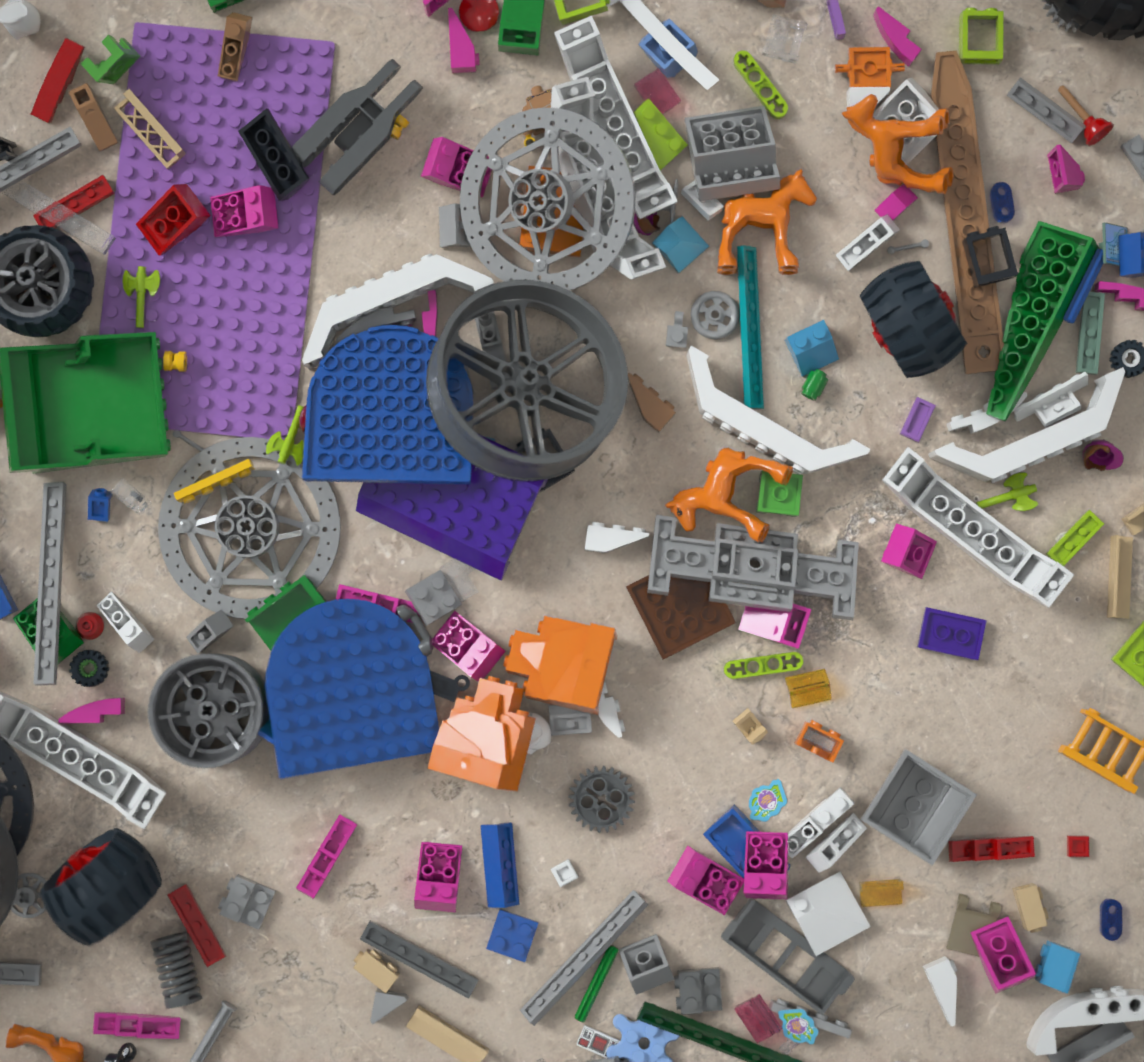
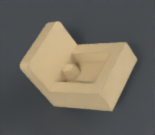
[732,708,768,745]

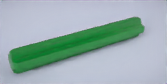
[575,945,618,1023]

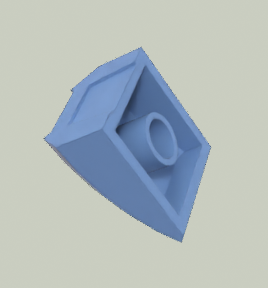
[638,19,698,78]

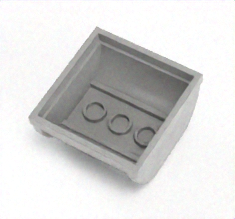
[860,749,977,866]

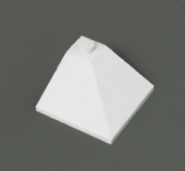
[873,77,939,164]
[786,872,870,956]

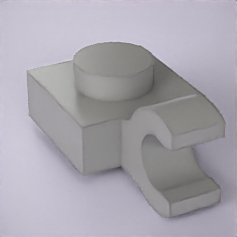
[666,311,688,348]

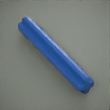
[1063,249,1103,324]

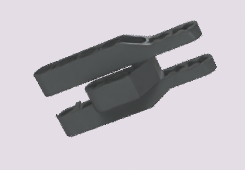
[291,59,423,195]

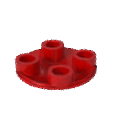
[459,0,499,32]

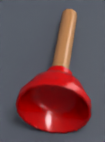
[1058,85,1114,146]

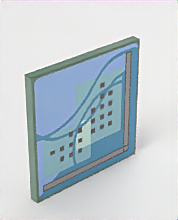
[1099,222,1128,267]

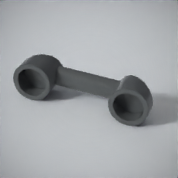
[396,605,433,657]

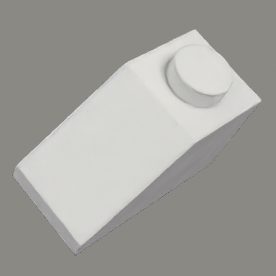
[847,87,890,107]

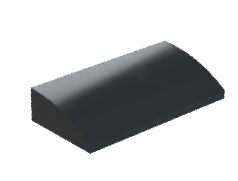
[238,108,310,201]

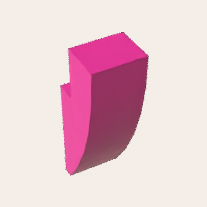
[873,6,922,67]
[59,697,125,723]

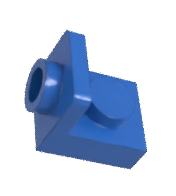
[88,488,113,522]

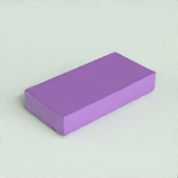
[827,0,846,40]
[900,397,936,443]

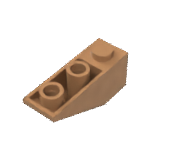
[218,12,253,81]
[69,83,118,151]
[628,373,676,433]

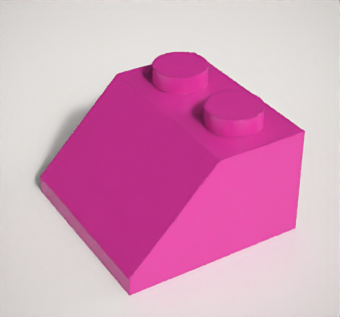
[881,523,937,579]

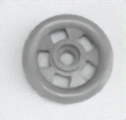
[691,291,739,339]

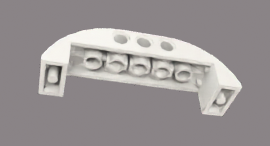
[1027,986,1144,1055]

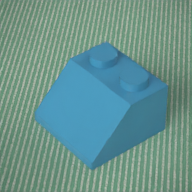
[784,320,839,377]
[1034,940,1080,994]

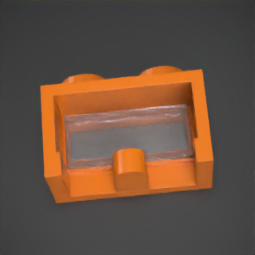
[794,720,844,763]

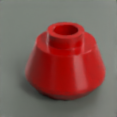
[76,612,104,640]

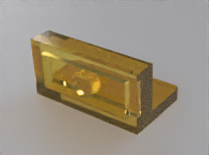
[785,669,832,708]
[859,879,904,907]

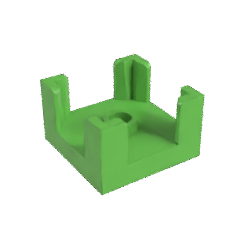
[81,35,141,85]
[756,470,803,517]

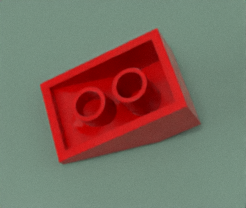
[136,184,211,256]

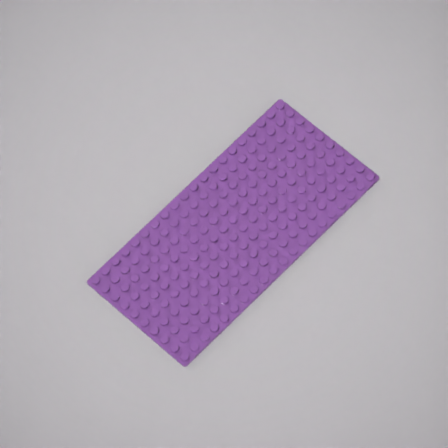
[99,22,335,440]

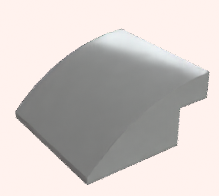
[685,106,780,201]

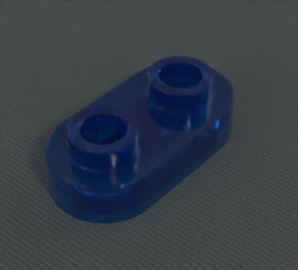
[990,182,1015,223]
[1100,898,1122,941]

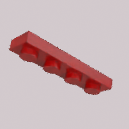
[33,175,115,229]
[167,884,226,967]

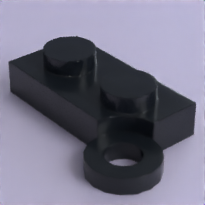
[430,670,470,702]

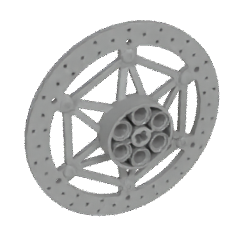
[460,108,636,290]
[158,437,341,619]

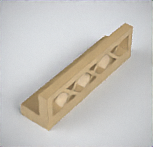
[114,89,186,169]

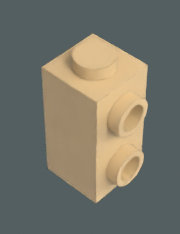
[1012,883,1049,933]
[353,948,400,993]

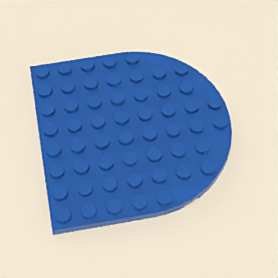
[302,325,473,484]
[265,599,439,779]

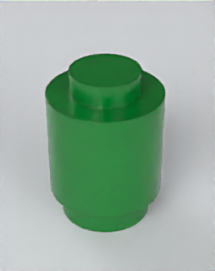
[801,369,829,401]

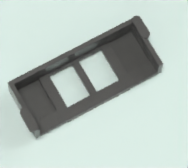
[721,898,855,1015]

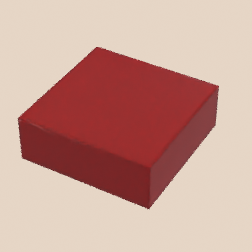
[1067,836,1089,857]

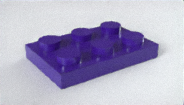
[917,607,987,660]

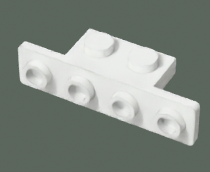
[1014,372,1088,428]

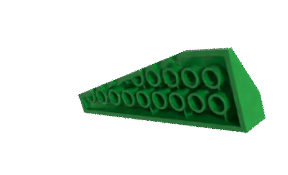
[986,221,1099,422]

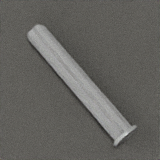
[189,1001,237,1062]

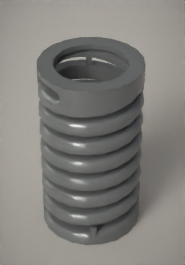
[150,932,202,1009]

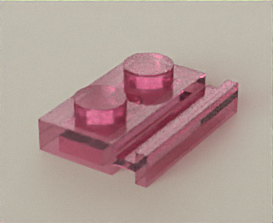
[634,68,681,115]
[734,994,783,1043]

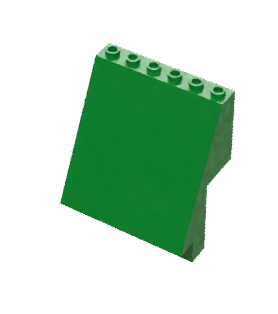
[0,332,171,474]

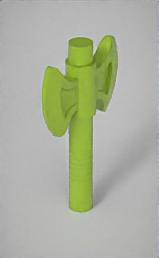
[122,266,160,328]
[266,405,304,466]
[976,472,1038,511]

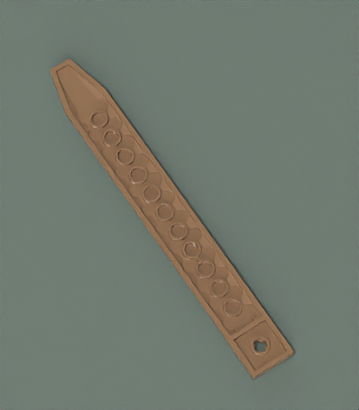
[931,50,1004,375]

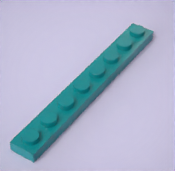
[737,245,764,410]

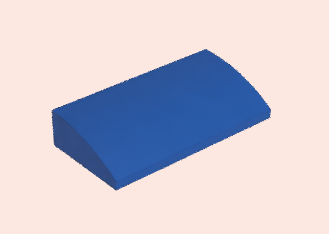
[703,804,790,878]

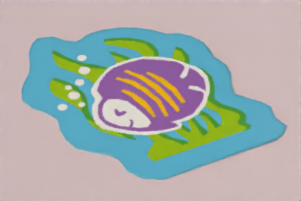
[749,779,787,822]
[778,1009,819,1044]

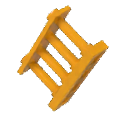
[1058,708,1144,794]

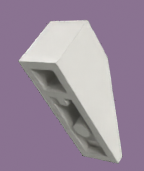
[836,214,900,271]
[805,813,867,873]
[922,956,957,1027]

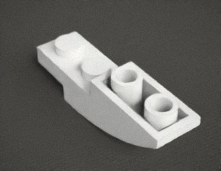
[946,392,1027,434]
[598,681,625,738]
[788,787,855,858]

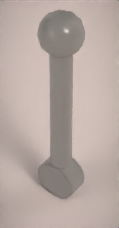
[887,239,929,254]
[173,430,210,454]

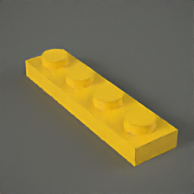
[173,459,255,504]

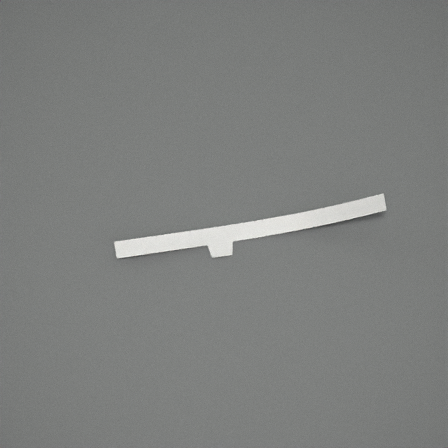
[607,0,719,90]

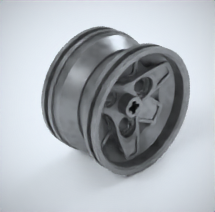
[148,654,270,768]

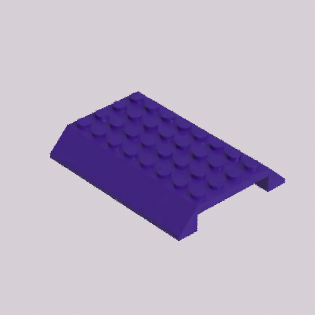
[356,433,548,581]

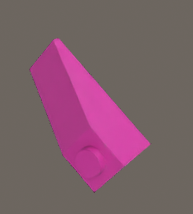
[448,8,480,73]

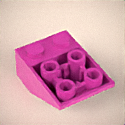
[421,137,492,198]
[210,185,278,237]
[738,603,812,649]
[432,611,506,682]
[744,831,788,900]
[414,842,462,913]
[667,845,744,915]

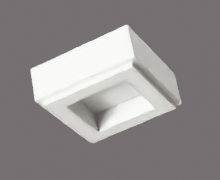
[551,859,579,888]

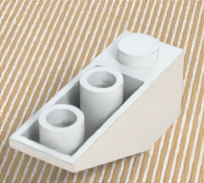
[585,522,649,553]
[96,592,154,653]

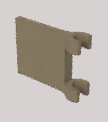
[946,893,1002,957]

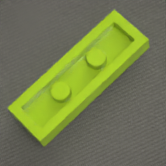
[1046,510,1104,566]

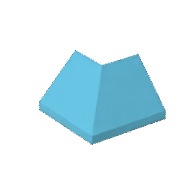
[652,216,709,273]

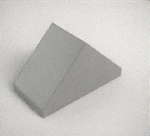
[370,989,408,1024]

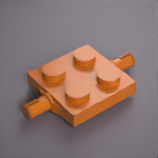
[835,47,905,88]

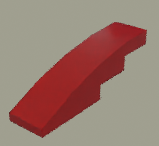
[31,38,85,123]
[948,836,1035,862]

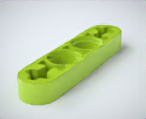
[733,50,788,119]
[723,652,803,679]

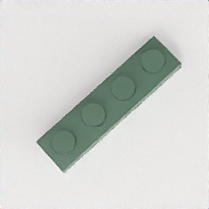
[1076,292,1105,375]

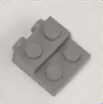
[218,874,276,930]

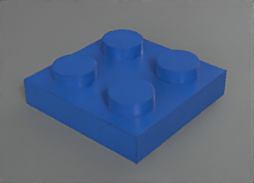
[486,909,539,962]

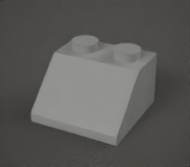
[618,934,674,995]

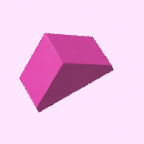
[874,184,918,220]

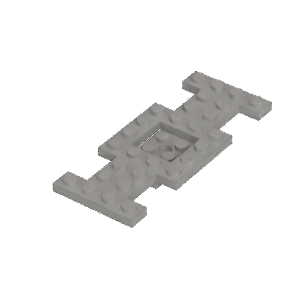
[647,515,859,620]

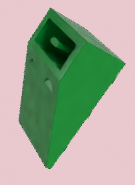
[498,0,545,56]
[13,598,84,664]

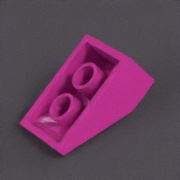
[970,917,1036,994]

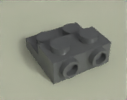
[674,967,722,1014]

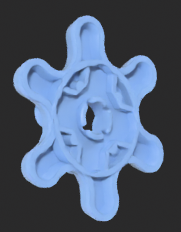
[606,1014,680,1062]

